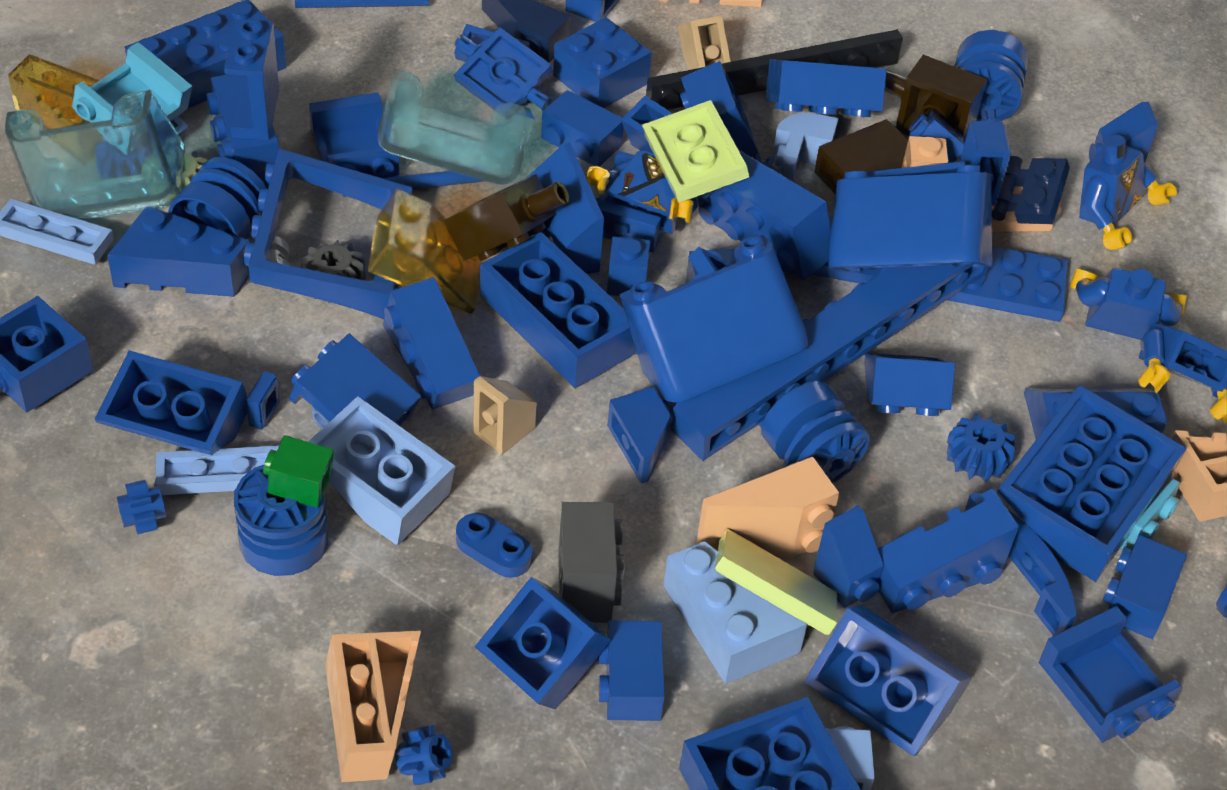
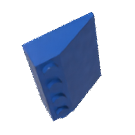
[997,385,1187,582]
[679,697,861,790]

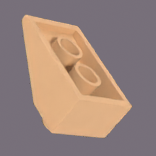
[696,457,839,558]

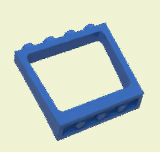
[244,149,413,319]

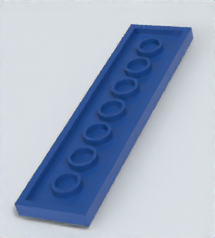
[812,215,1068,322]

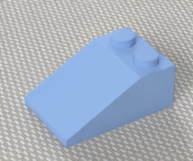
[308,396,455,546]

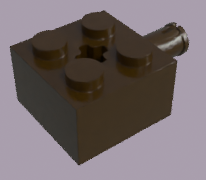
[883,54,987,140]
[443,174,569,261]

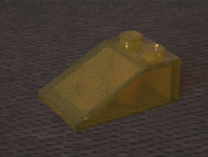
[368,189,481,314]

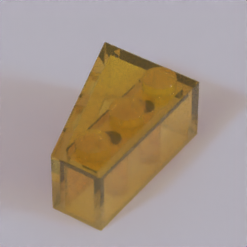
[8,54,104,163]

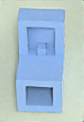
[772,113,839,182]

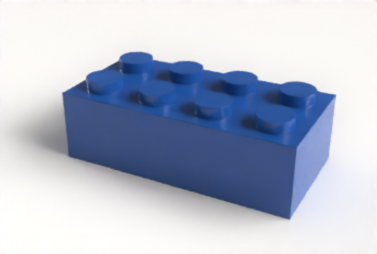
[125,0,286,109]
[697,150,831,281]
[480,232,636,388]

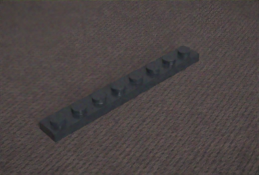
[646,29,903,110]

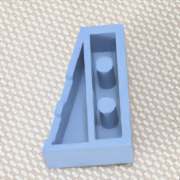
[663,542,807,684]

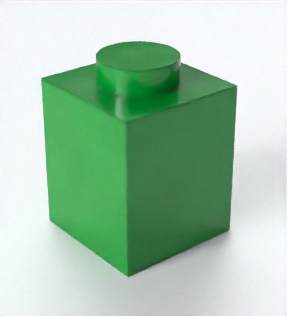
[263,435,334,508]

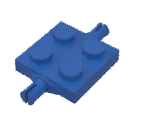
[454,27,553,119]

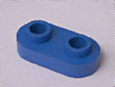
[456,513,532,578]

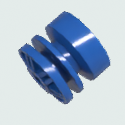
[955,30,1029,122]
[168,157,267,239]
[761,381,870,483]
[234,464,328,576]

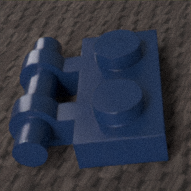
[992,156,1070,224]

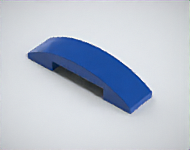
[965,492,1076,636]

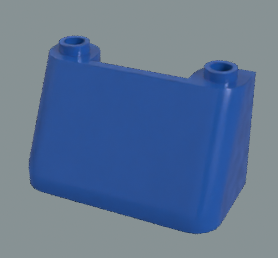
[829,165,992,272]
[620,235,808,403]

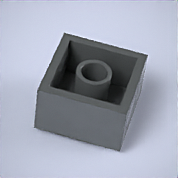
[558,502,625,623]

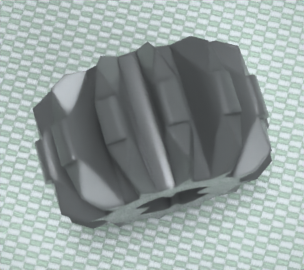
[301,239,366,303]

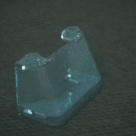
[378,68,535,185]
[5,90,185,220]

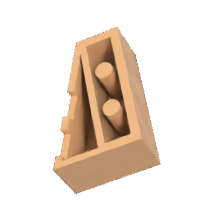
[1172,430,1227,522]
[325,631,421,782]

